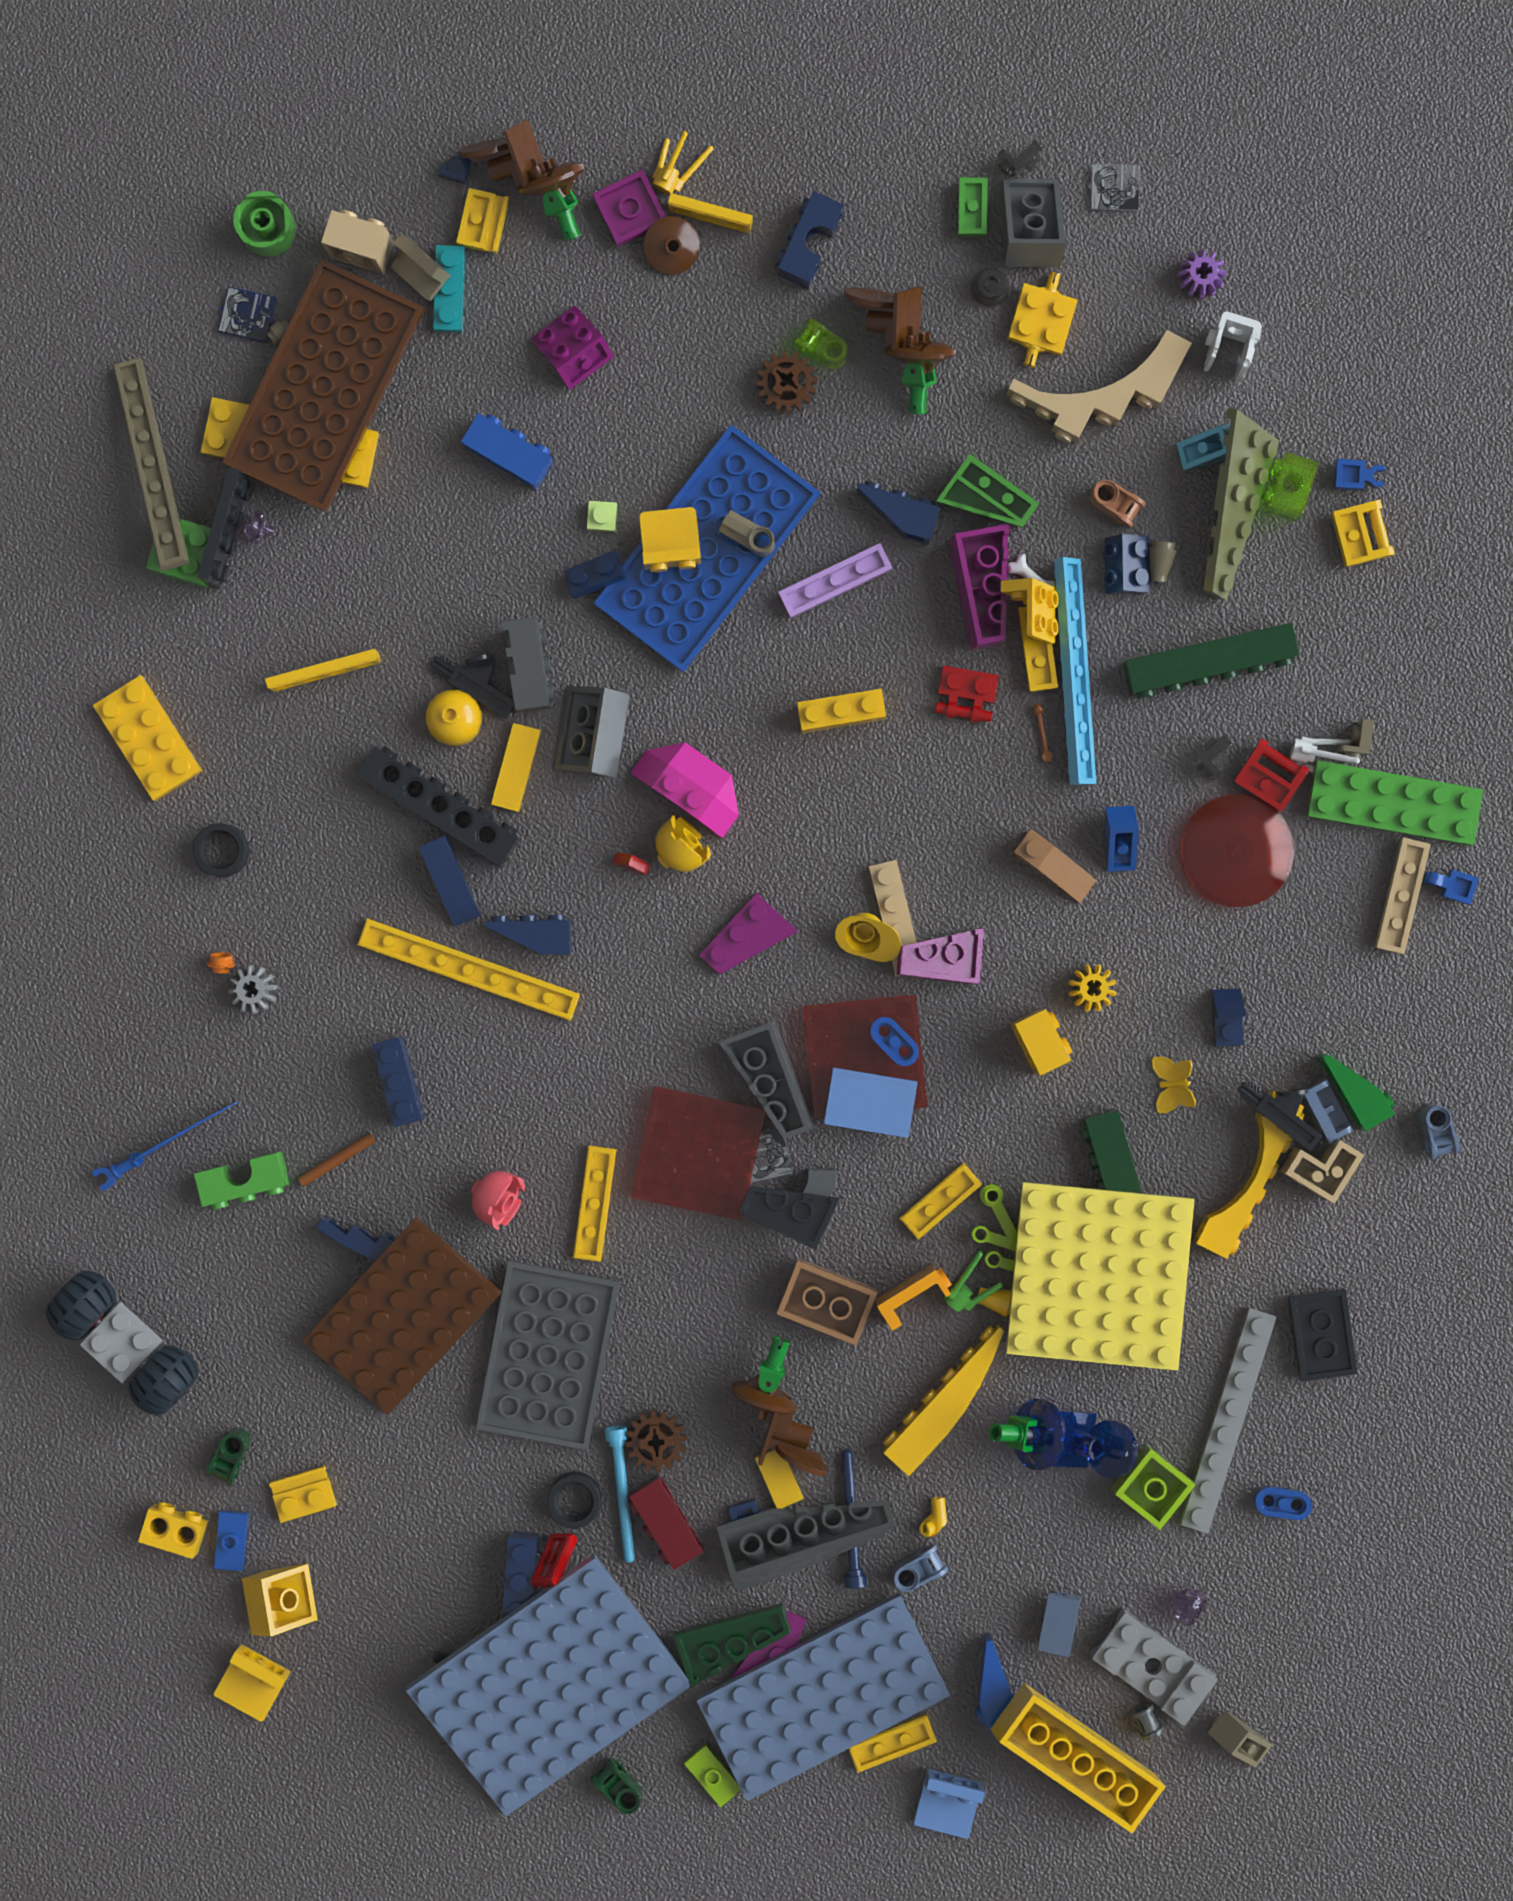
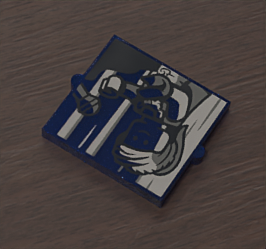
[218,286,277,343]

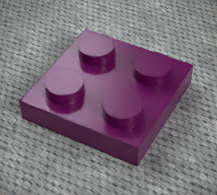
[592,169,666,247]

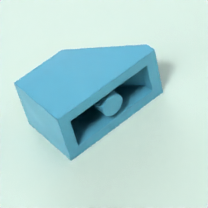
[1176,424,1230,470]

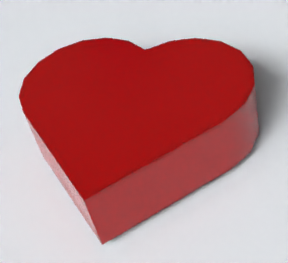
[612,852,650,876]

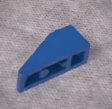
[975,1633,1013,1733]

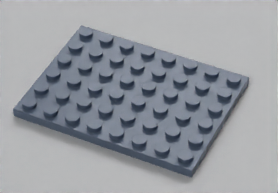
[406,1554,690,1816]

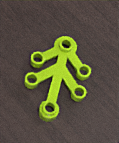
[971,1184,1018,1272]

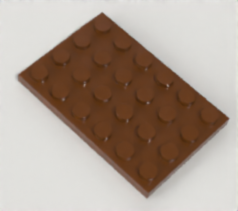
[302,1217,501,1415]

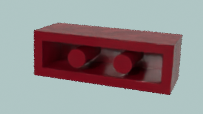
[628,1474,704,1570]

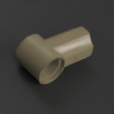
[719,510,775,557]

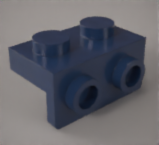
[1104,534,1150,594]

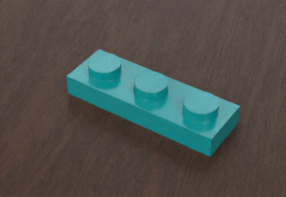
[433,245,465,333]

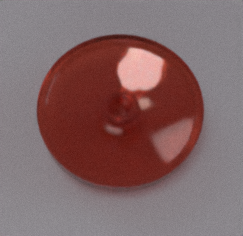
[1179,794,1294,907]

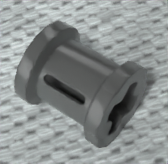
[1129,1702,1164,1741]

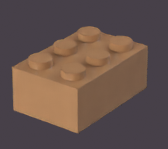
[776,1257,878,1346]

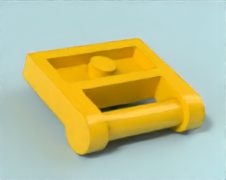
[1331,500,1395,568]

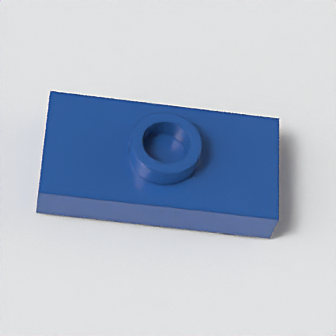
[214,1510,249,1571]

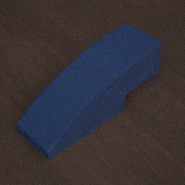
[419,836,481,926]

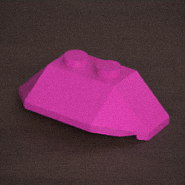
[630,742,739,838]

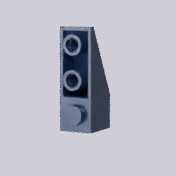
[857,481,940,545]
[484,915,572,955]

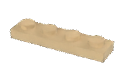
[1374,837,1431,954]
[869,860,917,976]

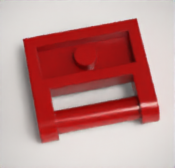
[1233,738,1310,812]

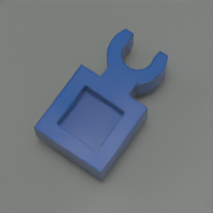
[1333,459,1385,491]

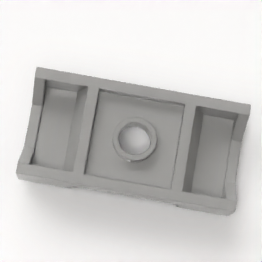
[1089,1607,1218,1726]

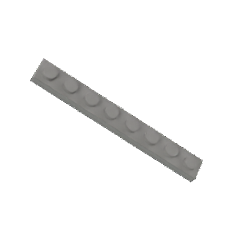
[1179,1307,1276,1534]

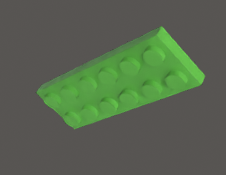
[1306,760,1483,846]

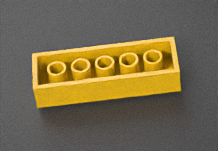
[990,1683,1166,1833]

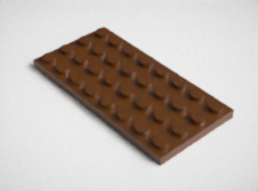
[222,259,425,513]

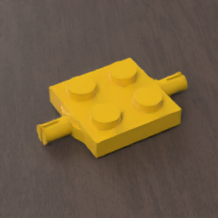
[1007,272,1078,368]

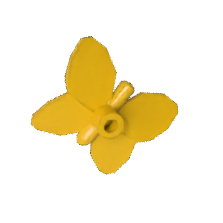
[1152,1056,1196,1113]

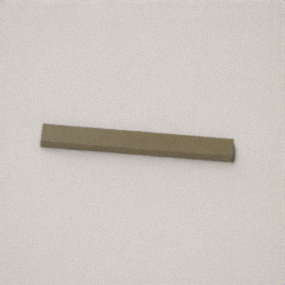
[113,357,190,571]

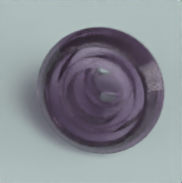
[1170,1588,1207,1626]

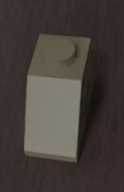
[1208,1710,1273,1768]

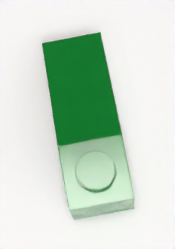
[1317,1054,1395,1131]

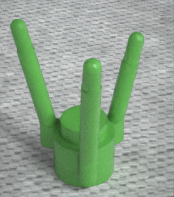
[943,1250,1003,1312]

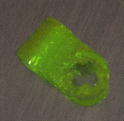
[793,318,847,369]

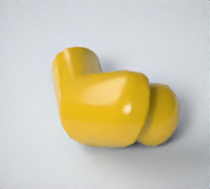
[919,1496,947,1537]

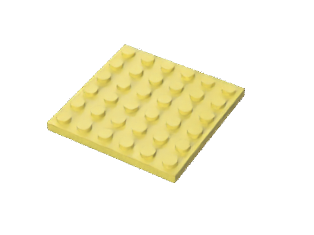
[1006,1182,1194,1371]

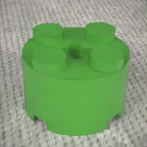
[233,191,296,257]

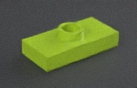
[684,1743,741,1808]

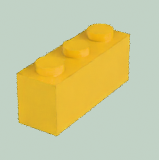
[797,688,886,734]

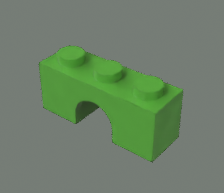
[194,1151,290,1210]

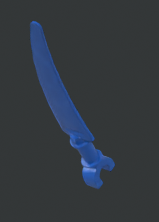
[92,1101,239,1191]

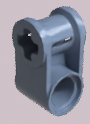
[1419,1104,1460,1161]
[891,1544,948,1592]

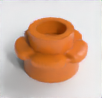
[207,952,235,974]

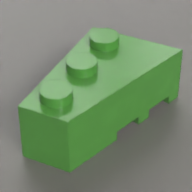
[936,454,1039,528]

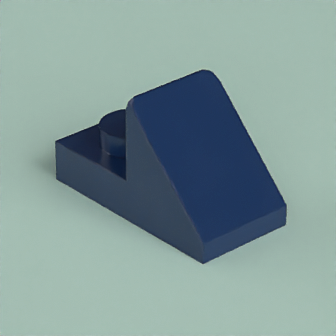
[1211,989,1246,1047]

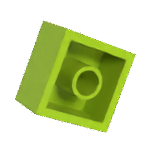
[1111,1444,1195,1530]

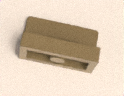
[391,234,451,301]

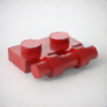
[935,665,999,723]

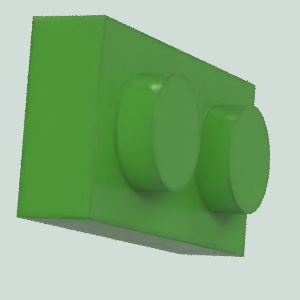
[958,177,988,237]

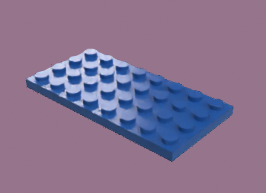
[594,424,821,673]

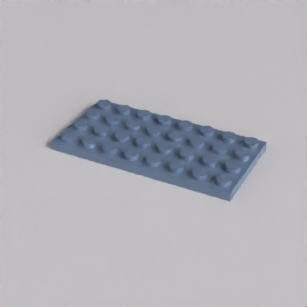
[696,1593,950,1801]

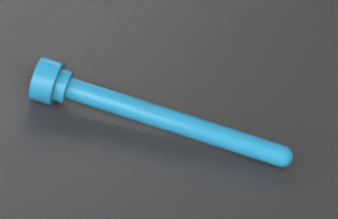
[605,1425,635,1563]

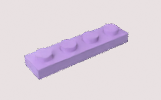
[778,543,893,619]

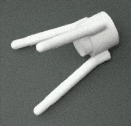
[1289,736,1360,773]

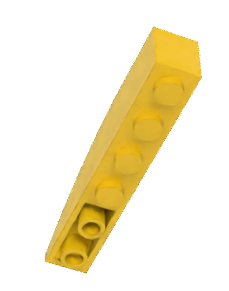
[882,1324,1004,1476]

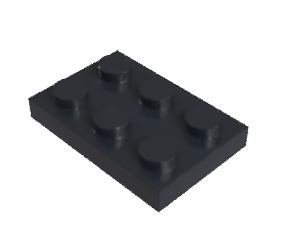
[1288,1288,1358,1382]

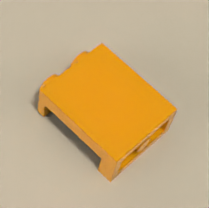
[875,1264,952,1331]

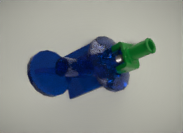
[989,1399,1138,1478]

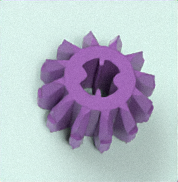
[1177,249,1227,299]

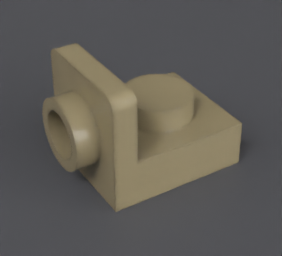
[1336,719,1374,760]

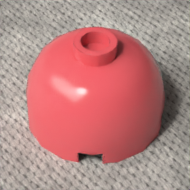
[471,1171,525,1230]

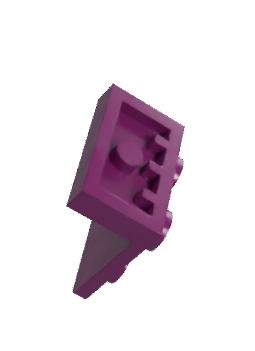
[531,306,615,390]

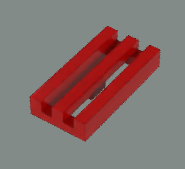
[530,1533,578,1588]

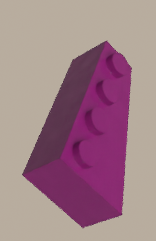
[948,524,1010,650]

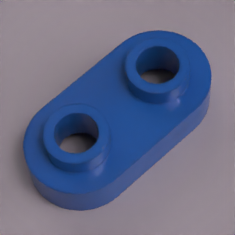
[870,1017,919,1066]
[1253,1486,1312,1520]

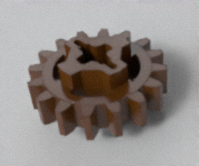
[756,351,817,415]
[625,1409,687,1473]

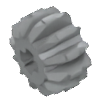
[228,965,278,1014]

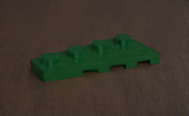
[674,1603,791,1688]

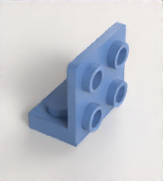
[914,1768,985,1839]

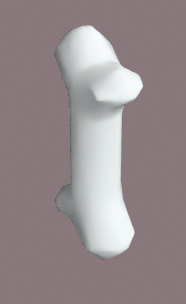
[1007,554,1056,588]

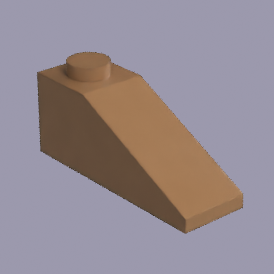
[1011,829,1097,903]

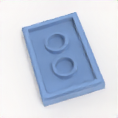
[824,1067,918,1138]

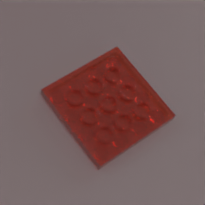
[803,994,928,1119]
[631,1086,765,1221]

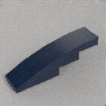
[316,1216,394,1260]

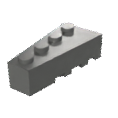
[718,1021,814,1139]

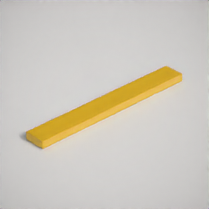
[357,919,580,1021]

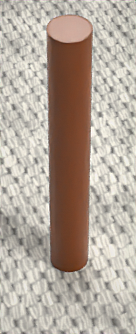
[298,1133,376,1187]

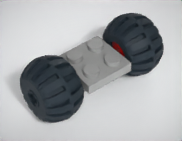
[45,1271,198,1416]

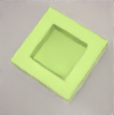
[587,501,618,533]

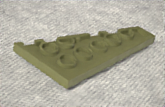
[1203,408,1279,601]

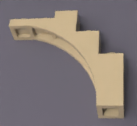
[1006,330,1192,443]

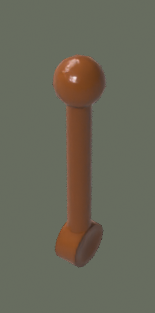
[1032,704,1053,762]

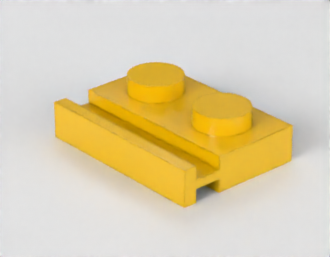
[456,188,510,255]
[269,1465,337,1523]

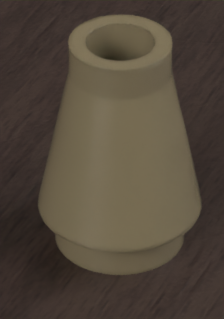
[1149,540,1177,582]

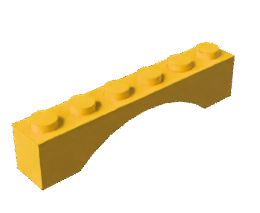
[1192,1090,1304,1259]

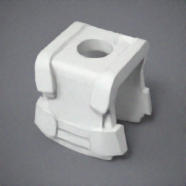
[1203,312,1262,381]

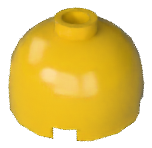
[426,690,482,746]
[655,815,711,872]

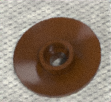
[644,216,700,274]

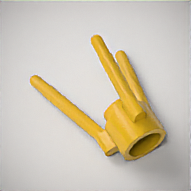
[652,131,713,195]

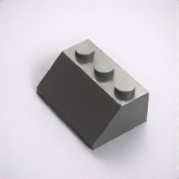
[554,686,630,778]

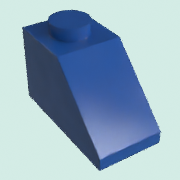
[1104,805,1139,872]

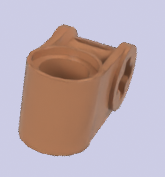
[1089,480,1146,529]

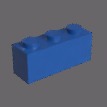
[461,413,553,490]

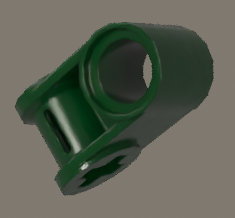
[205,1428,251,1487]
[590,1757,643,1814]

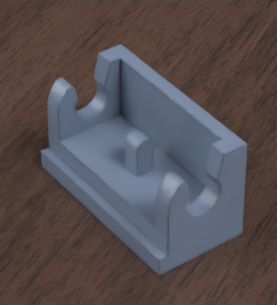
[1302,1078,1353,1143]
[1038,1591,1082,1658]

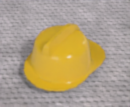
[835,913,901,962]

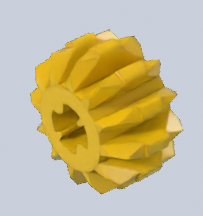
[1068,964,1117,1012]

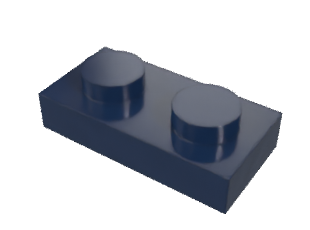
[564,550,625,599]

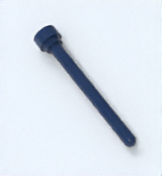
[841,1449,867,1589]

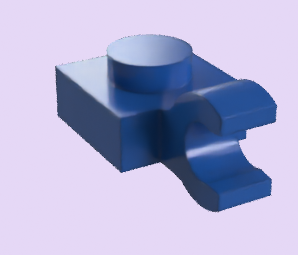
[1423,869,1479,905]

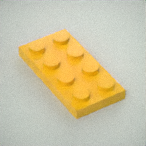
[93,675,203,801]

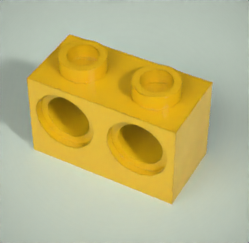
[138,1502,209,1559]

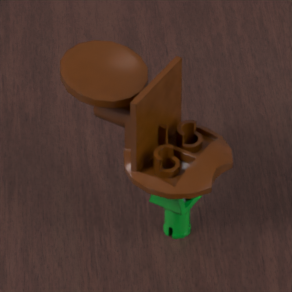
[458,119,585,241]
[844,286,956,414]
[730,1336,828,1476]

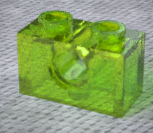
[1263,452,1319,521]

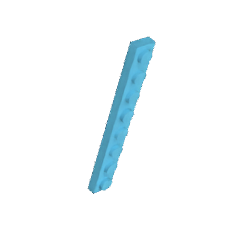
[1054,557,1096,785]

